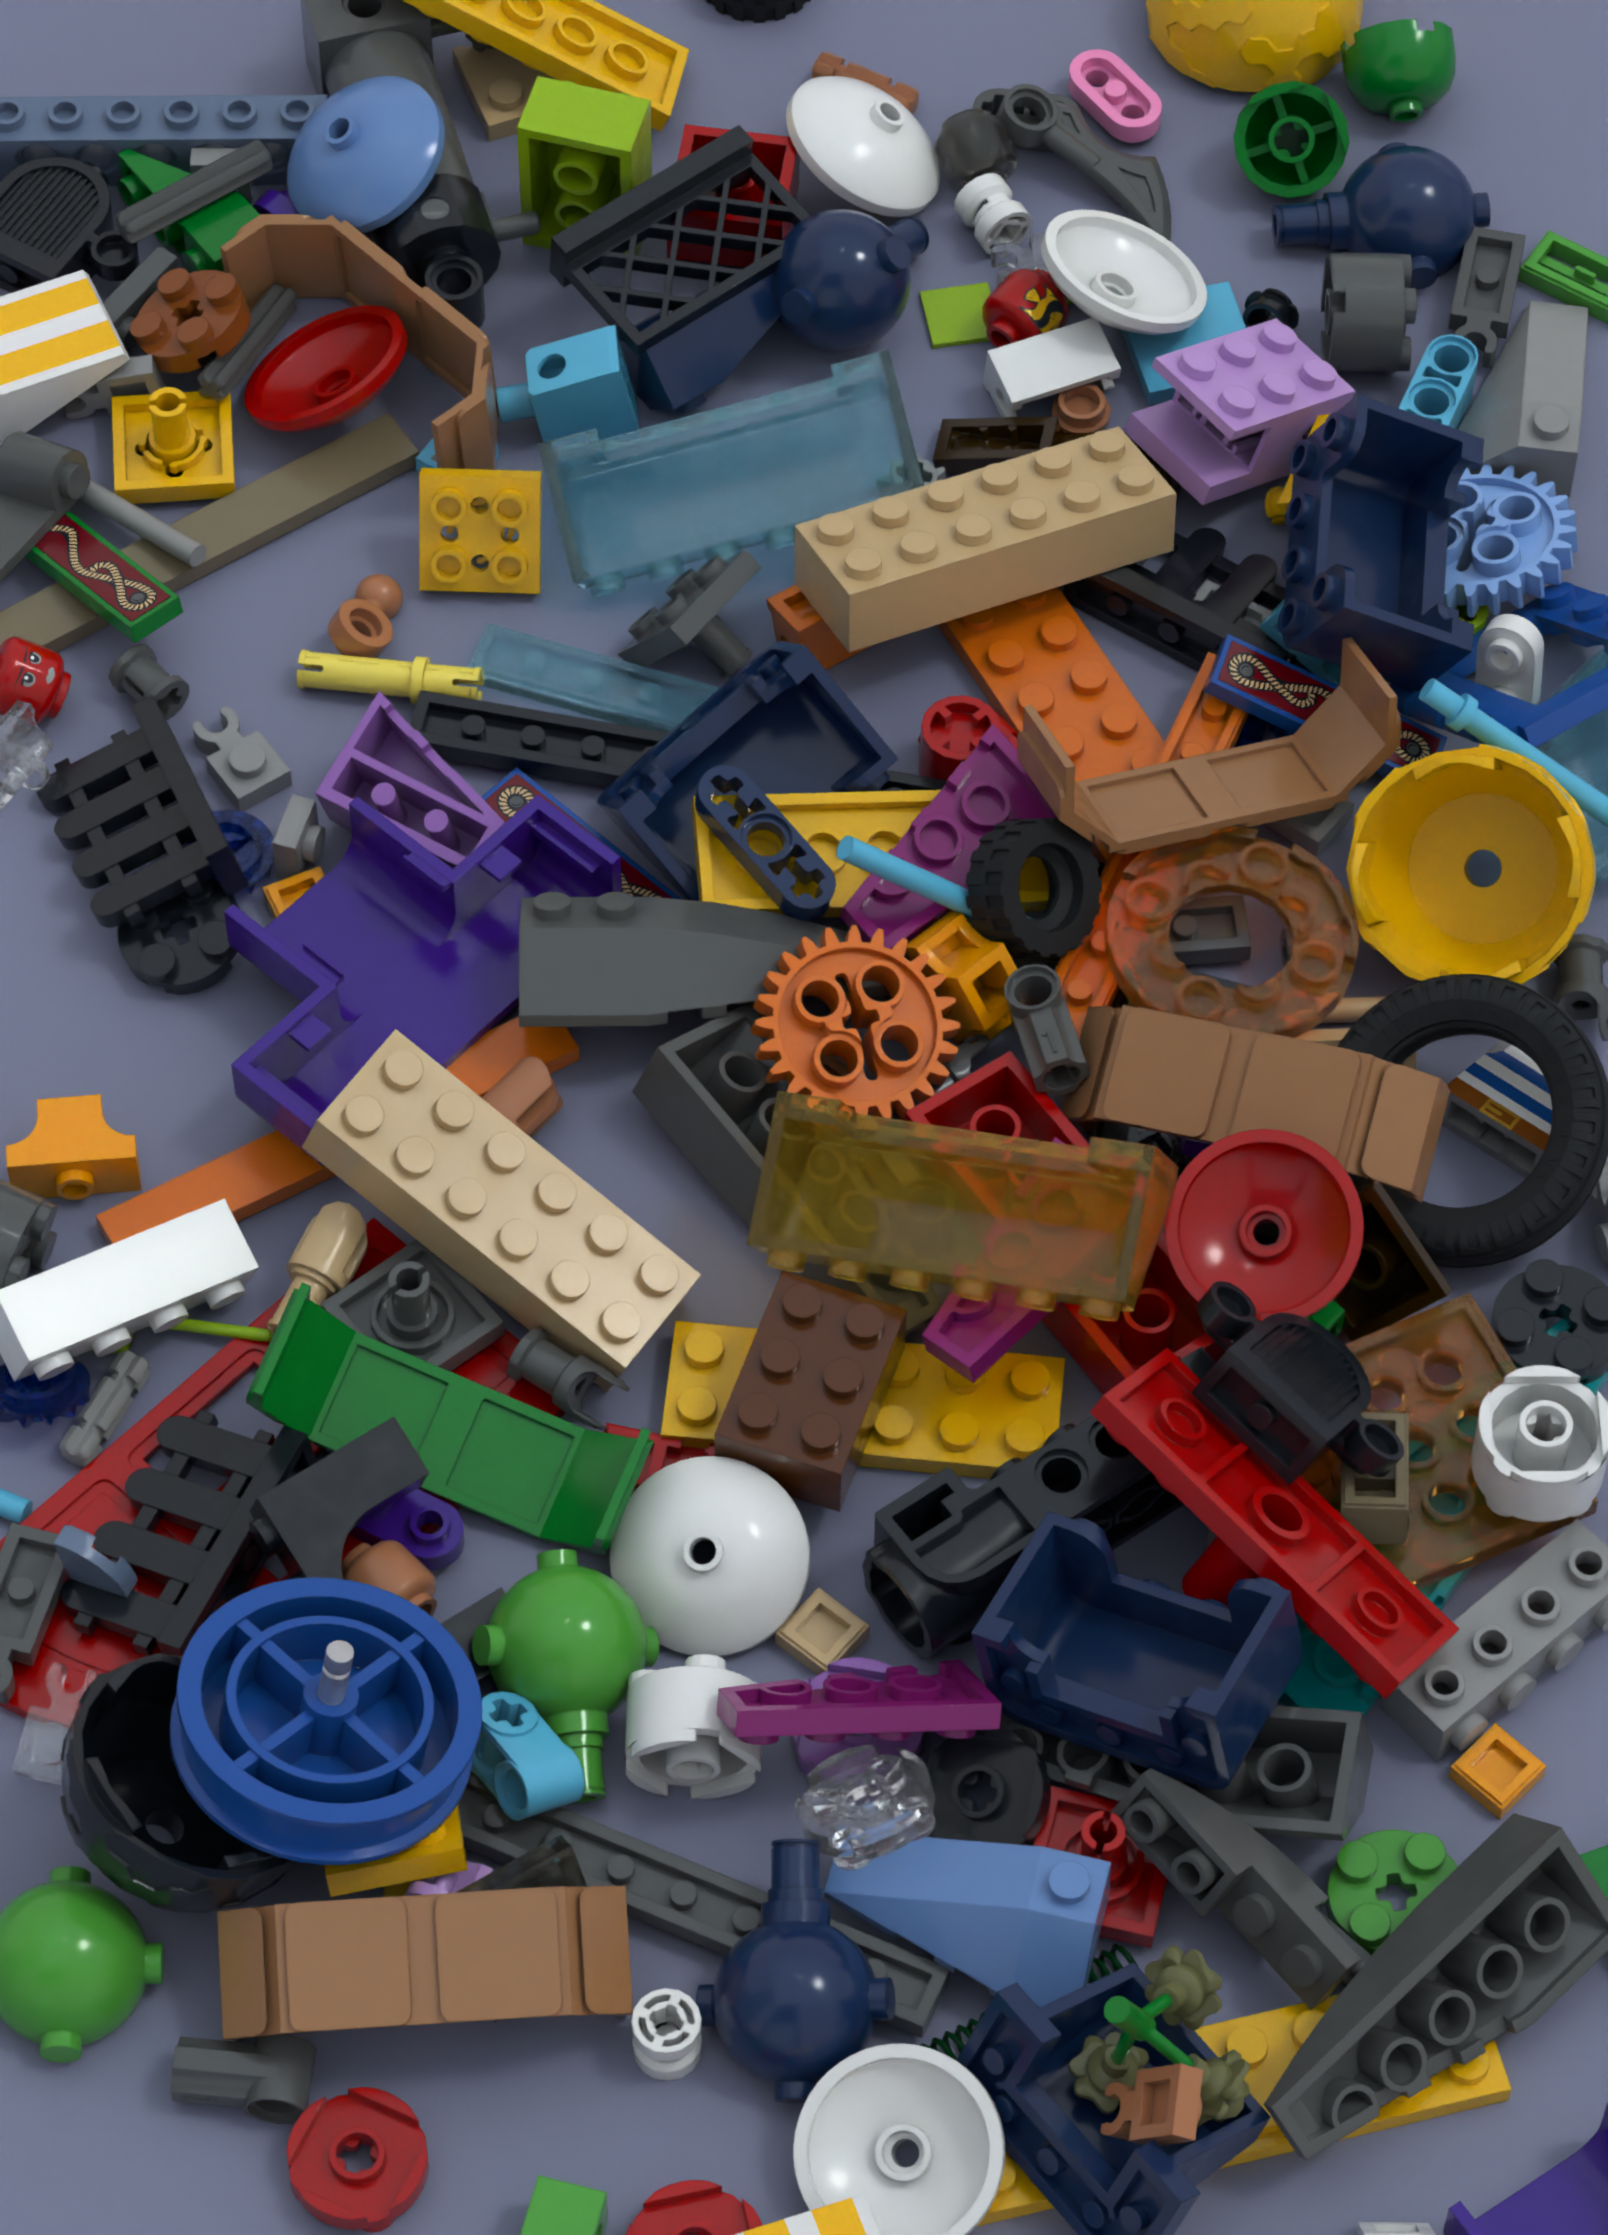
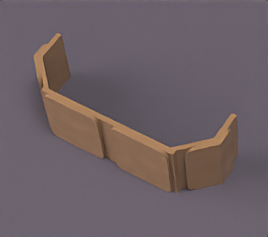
[220,214,499,470]
[1017,637,1401,854]
[1061,1005,1451,1203]
[217,1886,633,2041]

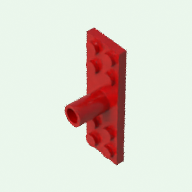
[1090,1348,1459,1699]

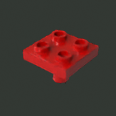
[1033,1786,1168,1949]

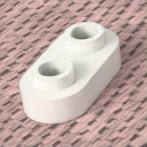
[1475,614,1544,705]

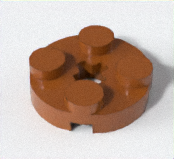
[130,268,251,373]

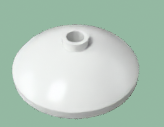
[786,76,940,217]
[1041,209,1207,335]
[610,1456,810,1657]
[793,2043,1005,2235]

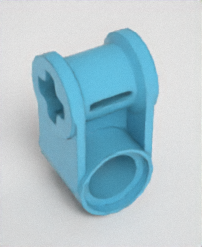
[471,1691,585,1821]

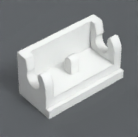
[983,318,1121,418]

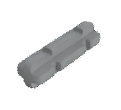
[59,1350,150,1468]

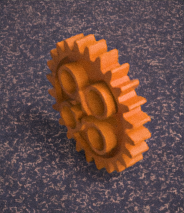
[751,925,961,1132]

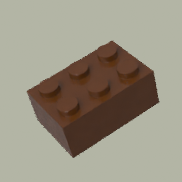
[715,1270,907,1512]

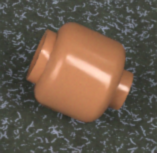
[341,1540,437,1616]

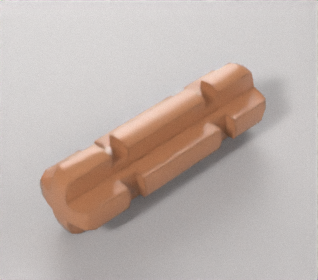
[812,52,919,115]

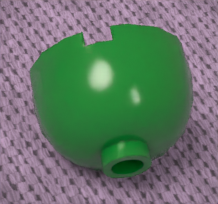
[1340,19,1456,123]
[1233,81,1350,198]

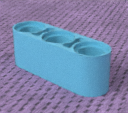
[1399,334,1479,430]

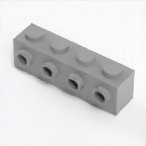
[1380,1518,1608,1762]

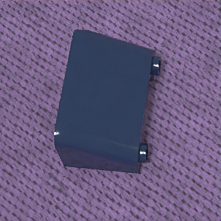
[597,641,899,901]

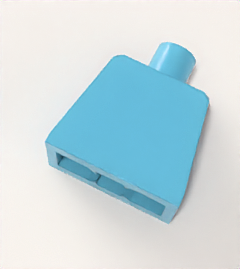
[496,325,641,447]

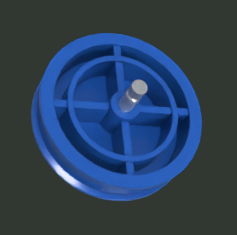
[169,1577,483,1865]

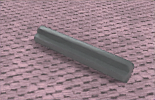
[115,140,273,244]
[197,284,297,401]

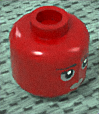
[0,636,71,726]

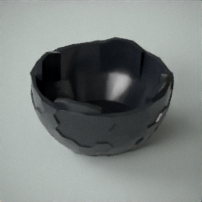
[60,1653,297,1913]

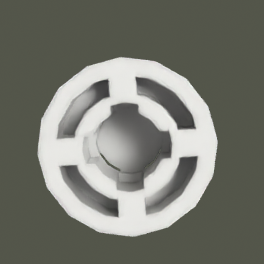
[954,173,1033,255]
[631,1988,702,2081]

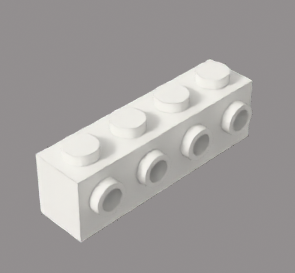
[0,1198,259,1382]

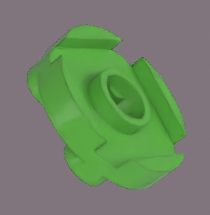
[1326,1829,1458,1955]

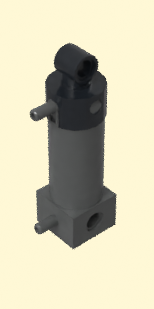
[300,0,541,328]

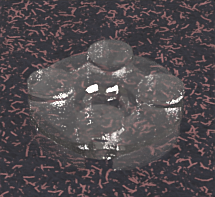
[795,1745,936,1870]

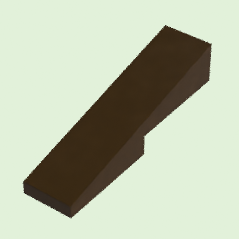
[933,416,1181,507]

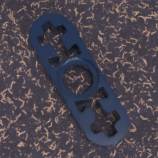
[695,765,836,921]

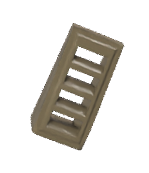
[1340,1412,1409,1545]

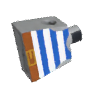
[1442,1040,1552,1178]

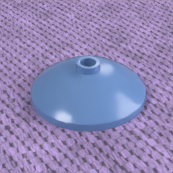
[287,76,445,233]

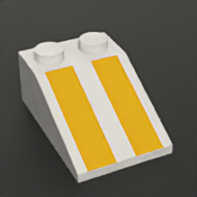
[0,270,130,446]

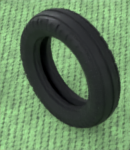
[1337,974,1608,1268]

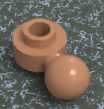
[328,574,403,658]

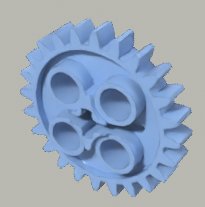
[1444,465,1578,617]

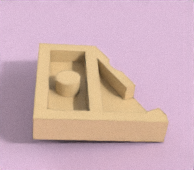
[452,46,557,142]

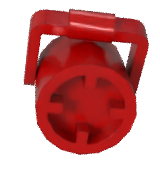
[918,695,1018,780]

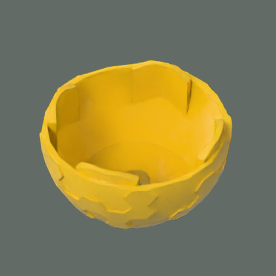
[1146,0,1364,92]
[1346,744,1596,984]

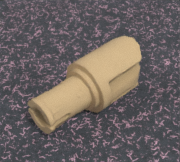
[266,1201,368,1334]

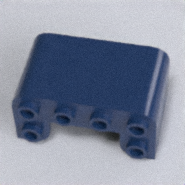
[1278,394,1484,692]
[971,1511,1304,1790]

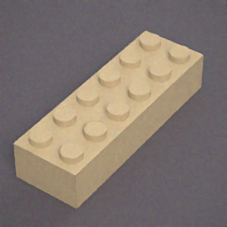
[794,426,1177,652]
[302,1029,701,1392]

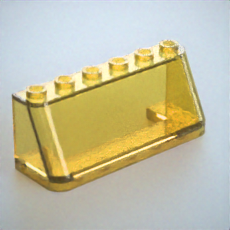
[747,1091,1179,1321]

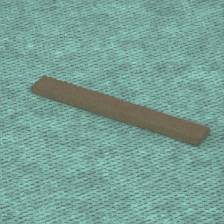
[0,413,420,652]

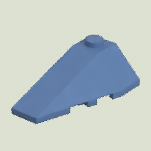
[824,1830,1111,2008]

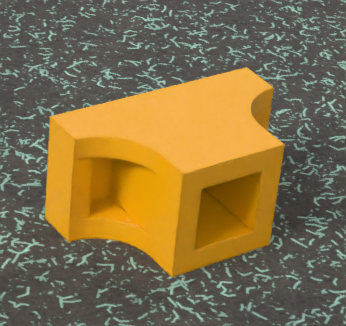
[906,911,1017,1044]
[6,1094,142,1200]

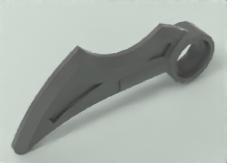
[996,84,1171,241]

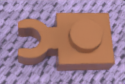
[1100,2063,1203,2146]

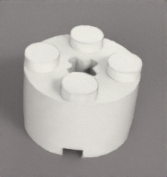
[1471,1365,1608,1522]
[625,1654,762,1799]

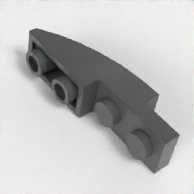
[1109,1768,1361,2010]

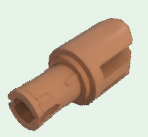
[482,1056,563,1137]

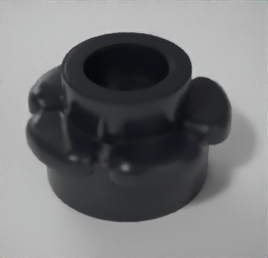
[1243,288,1299,329]

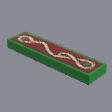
[25,511,183,643]

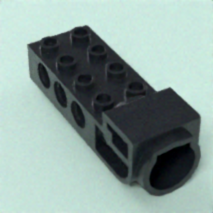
[862,1346,1216,1658]

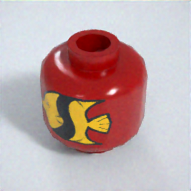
[982,269,1069,348]

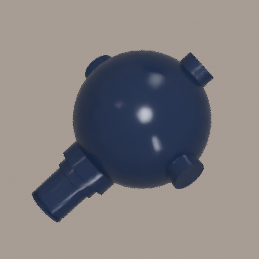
[1272,142,1490,290]
[773,209,929,351]
[696,1839,896,2103]

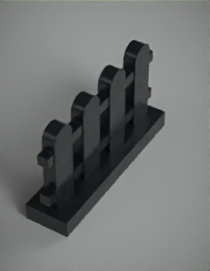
[1063,528,1298,671]
[37,695,249,928]
[61,1410,317,1656]

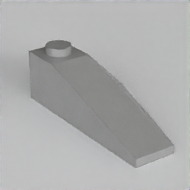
[1458,300,1588,498]

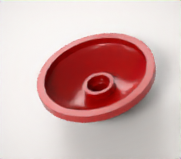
[244,305,408,433]
[1165,1129,1364,1321]

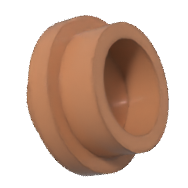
[1051,383,1111,434]

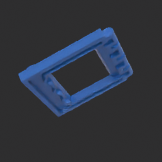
[1389,582,1608,748]

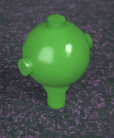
[472,1549,659,1804]
[0,1866,165,2063]

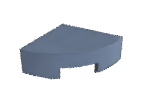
[53,1525,138,1598]

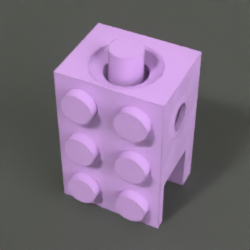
[1124,318,1356,505]

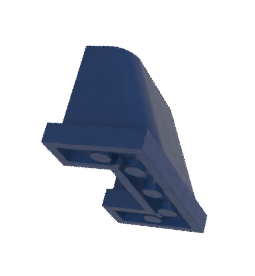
[956,1962,1271,2235]

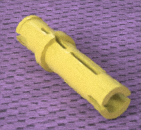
[297,649,484,704]

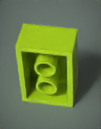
[517,76,652,255]

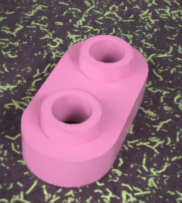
[1068,49,1162,143]

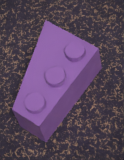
[315,691,505,869]

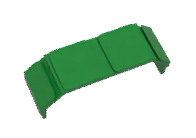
[246,1282,654,1555]

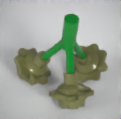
[1068,1945,1250,2127]

